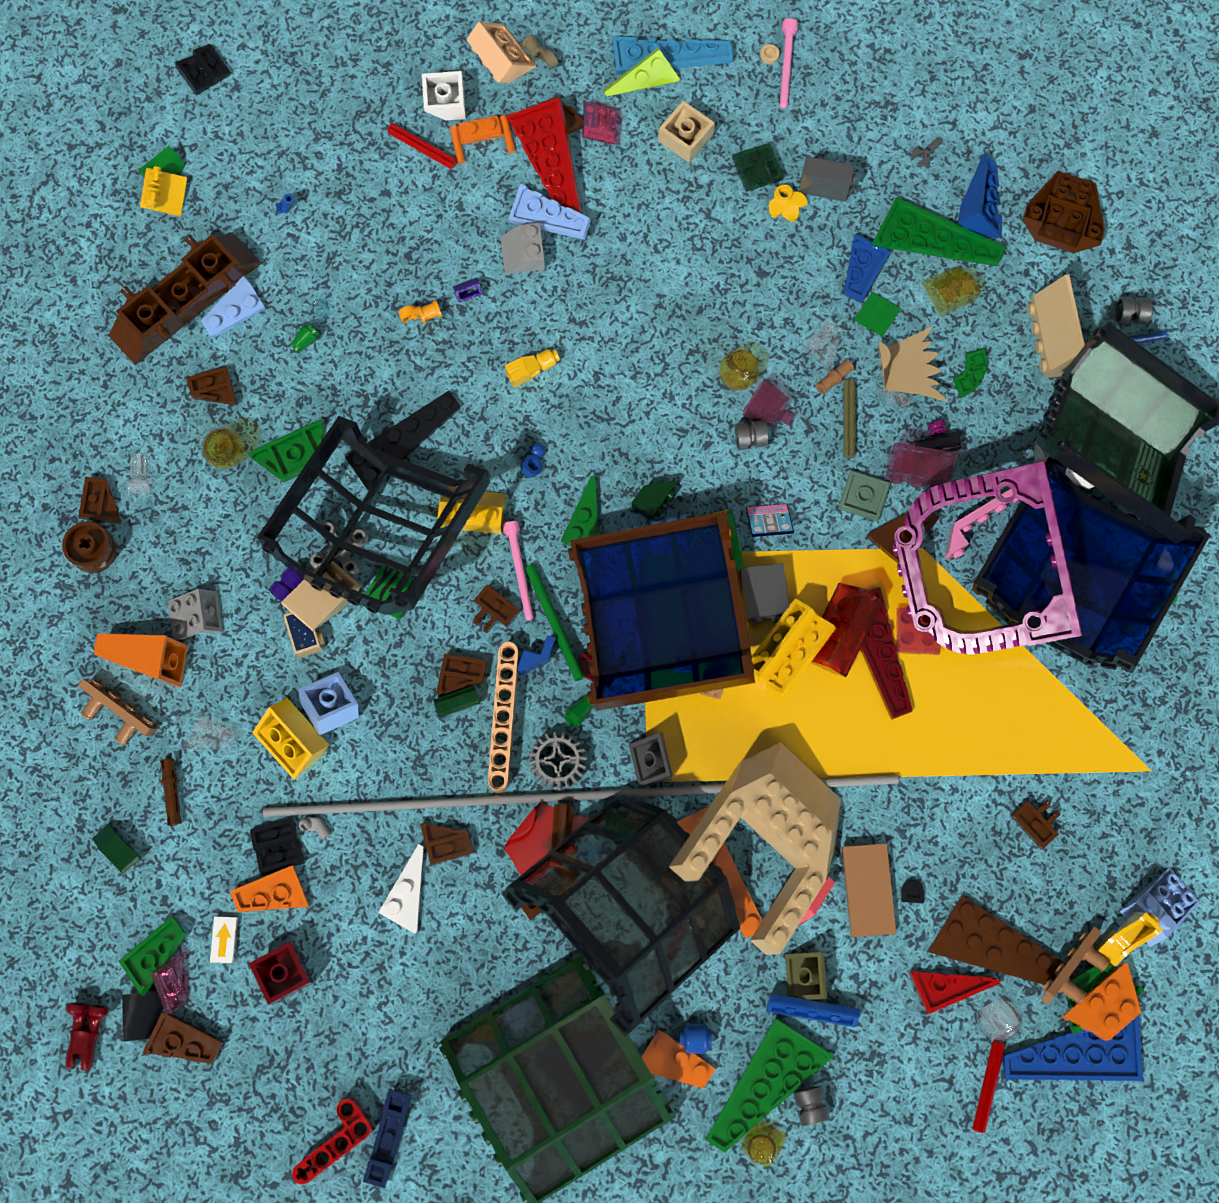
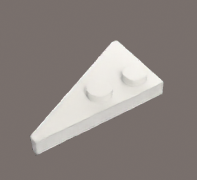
[378,844,424,934]

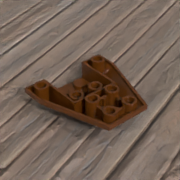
[1022,171,1105,253]

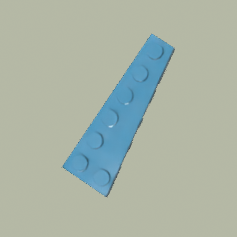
[612,36,733,75]

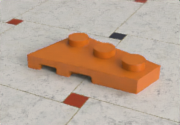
[230,865,310,912]
[641,1029,716,1088]

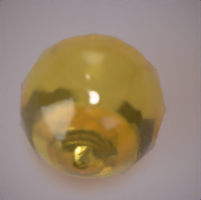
[719,350,760,391]
[202,428,244,469]

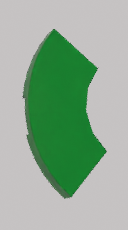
[953,348,987,398]

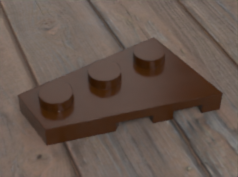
[866,512,940,564]
[142,1011,224,1064]

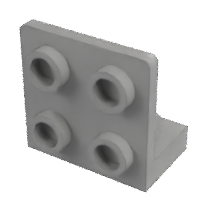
[168,588,223,641]

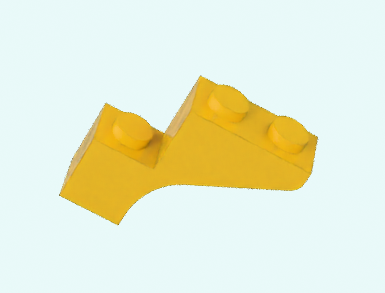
[1095,911,1163,967]

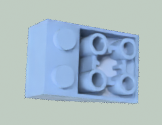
[1120,867,1199,947]

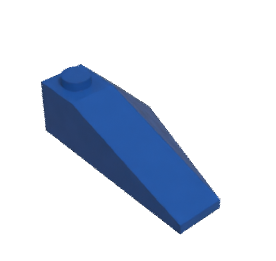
[958,153,1002,238]

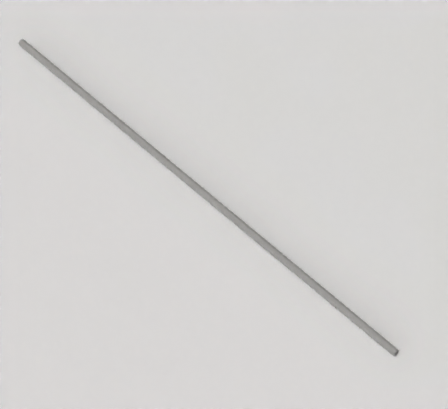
[263,775,899,817]

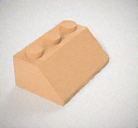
[467,22,536,83]

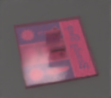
[582,101,621,145]

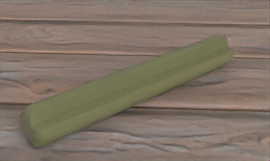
[843,379,855,459]

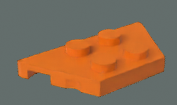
[1062,962,1141,1041]

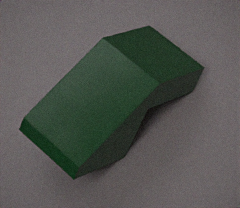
[92,823,140,874]

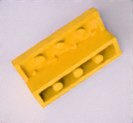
[752,598,836,697]

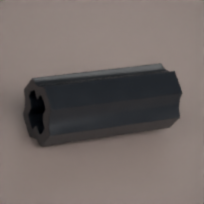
[915,432,961,459]

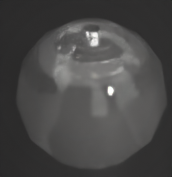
[977,995,1023,1041]

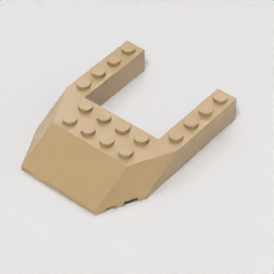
[669,742,841,955]

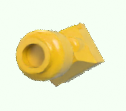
[504,349,560,388]

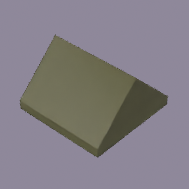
[785,952,827,1000]

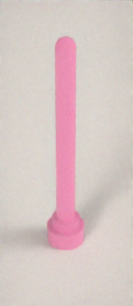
[780,18,798,108]
[502,521,534,621]

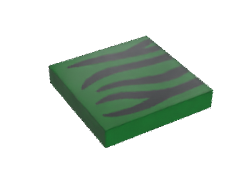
[365,565,414,620]

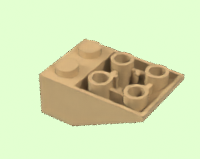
[281,560,361,631]

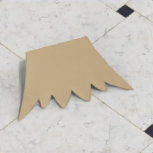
[878,326,948,402]

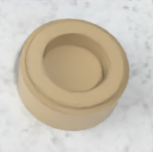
[760,44,780,64]

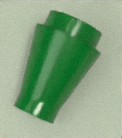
[289,323,320,353]
[563,695,593,727]

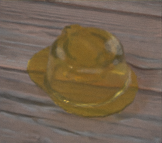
[741,1123,787,1168]

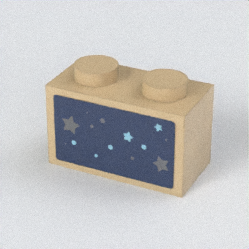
[283,612,325,658]

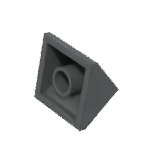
[629,732,673,787]

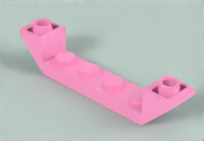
[945,487,1055,560]

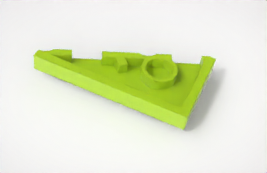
[603,48,680,96]

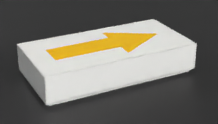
[210,917,238,963]

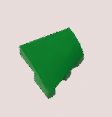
[138,145,185,178]

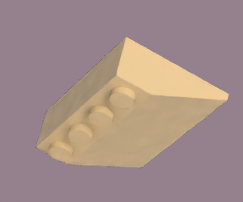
[1027,275,1085,378]

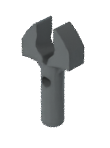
[911,138,942,167]

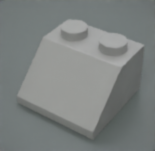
[501,223,545,274]

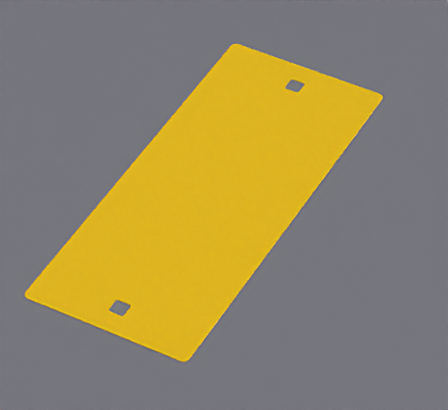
[641,548,1152,782]

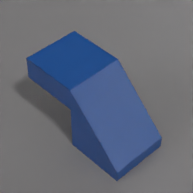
[517,635,556,675]

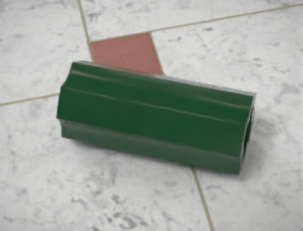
[433,686,481,718]

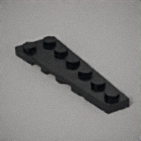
[345,391,461,491]

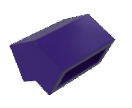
[453,278,483,303]

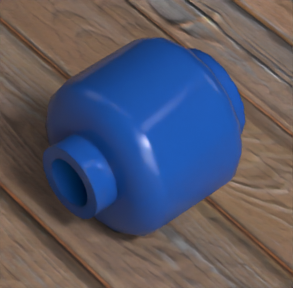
[679,1023,712,1054]

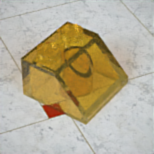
[922,266,981,317]

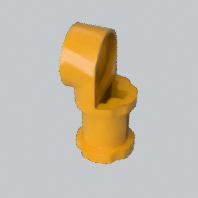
[398,299,442,324]

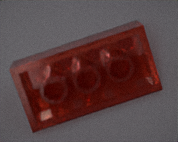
[811,583,883,677]

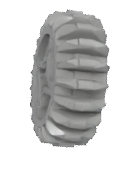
[528,731,587,791]

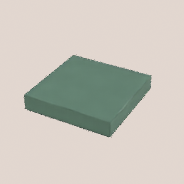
[838,470,890,522]

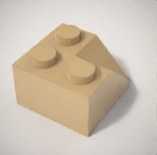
[658,101,715,163]

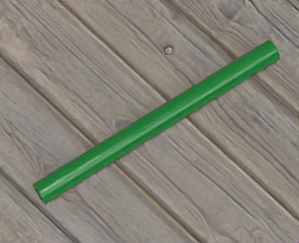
[525,564,585,681]

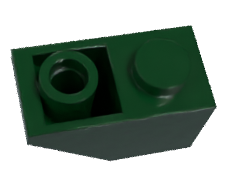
[632,481,677,521]

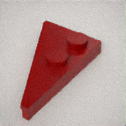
[909,972,1000,1014]

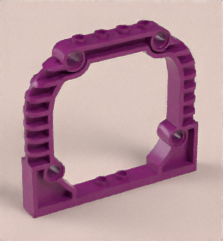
[892,460,1082,654]

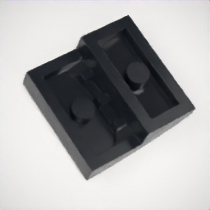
[175,44,231,95]
[250,817,304,876]

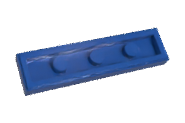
[766,993,860,1027]

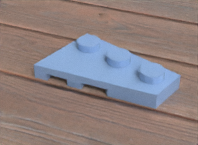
[201,275,265,339]

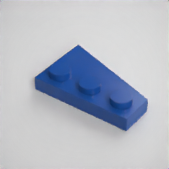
[844,234,890,304]

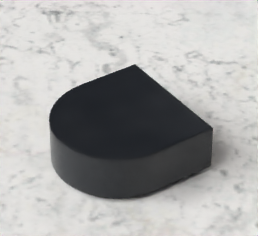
[901,880,924,904]

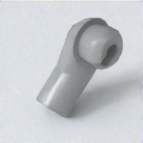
[299,817,332,840]

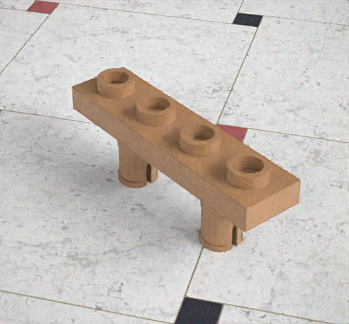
[78,678,158,745]
[1041,927,1111,1005]

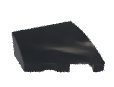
[122,990,170,1042]

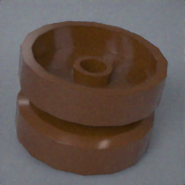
[62,521,117,574]

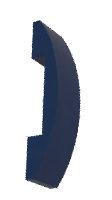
[363,1089,411,1188]

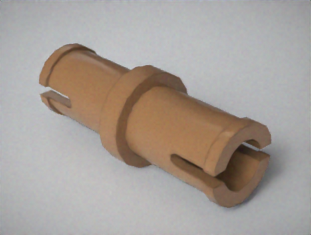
[815,360,854,395]

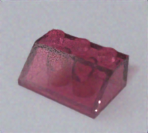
[885,443,958,488]

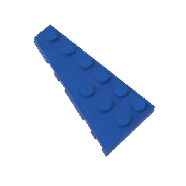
[1003,1015,1143,1081]

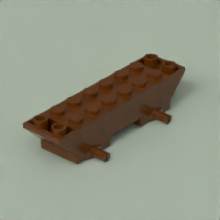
[108,234,261,365]

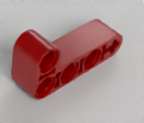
[292,1098,373,1185]

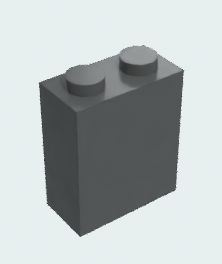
[799,156,856,202]
[739,564,789,625]

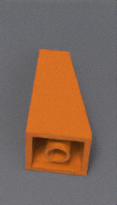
[94,633,188,687]

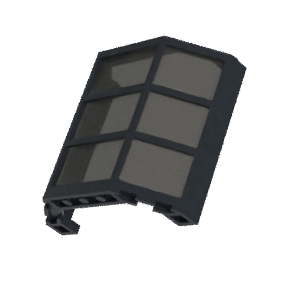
[502,794,740,1037]

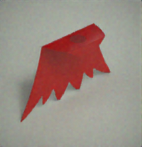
[504,802,605,887]

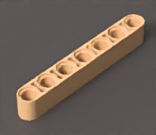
[488,642,519,793]

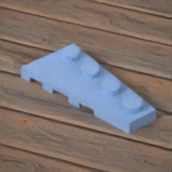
[508,184,591,240]

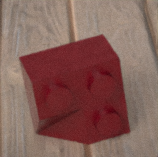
[248,942,314,1005]

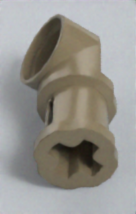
[521,34,558,70]

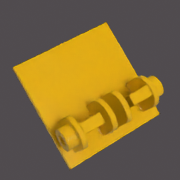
[140,167,187,216]

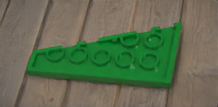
[871,197,1006,266]

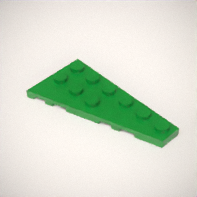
[705,1019,834,1153]

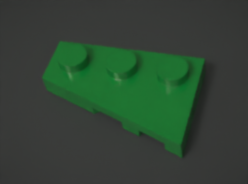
[118,916,187,996]

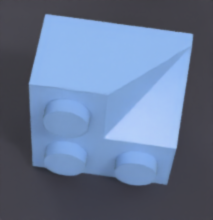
[298,672,359,736]

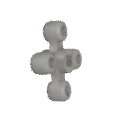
[310,522,368,578]

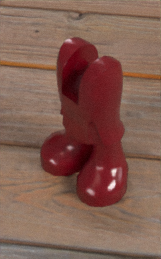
[65,1002,110,1071]

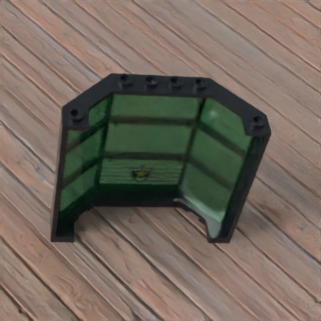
[1036,322,1219,544]

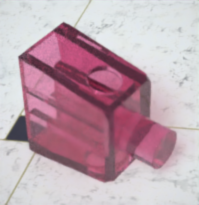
[742,378,795,429]

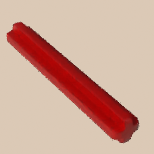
[387,123,457,169]
[972,1041,1005,1133]

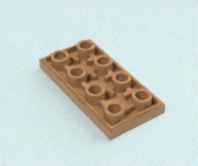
[841,844,896,937]

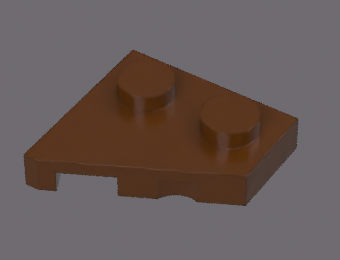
[186,366,238,406]
[420,823,474,866]

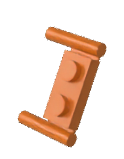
[450,115,516,164]

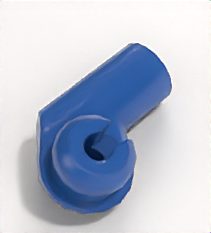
[275,194,294,214]

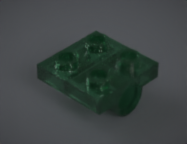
[732,143,784,192]

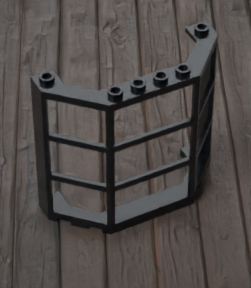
[257,416,490,615]

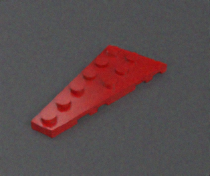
[506,97,582,214]

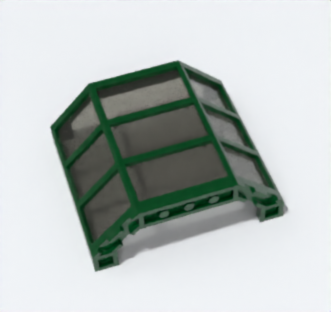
[439,955,676,1203]

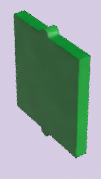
[854,292,901,337]

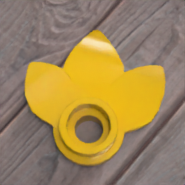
[769,184,808,222]

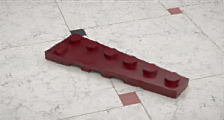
[840,587,913,720]

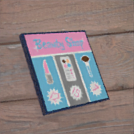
[746,503,794,537]

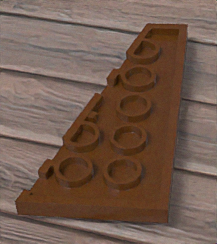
[927,896,1078,986]

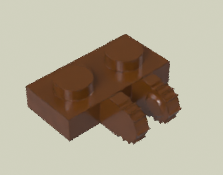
[473,585,520,633]
[1010,800,1061,849]

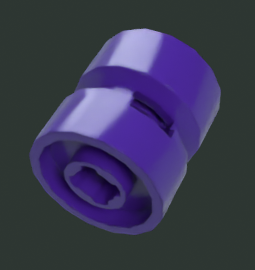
[268,567,304,602]

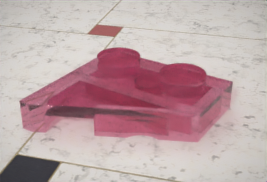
[150,952,188,1014]

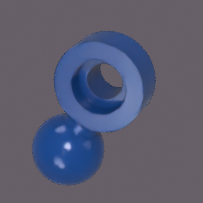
[520,443,546,478]

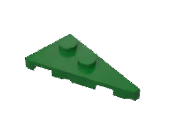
[561,476,599,558]

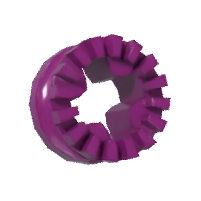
[927,420,948,437]

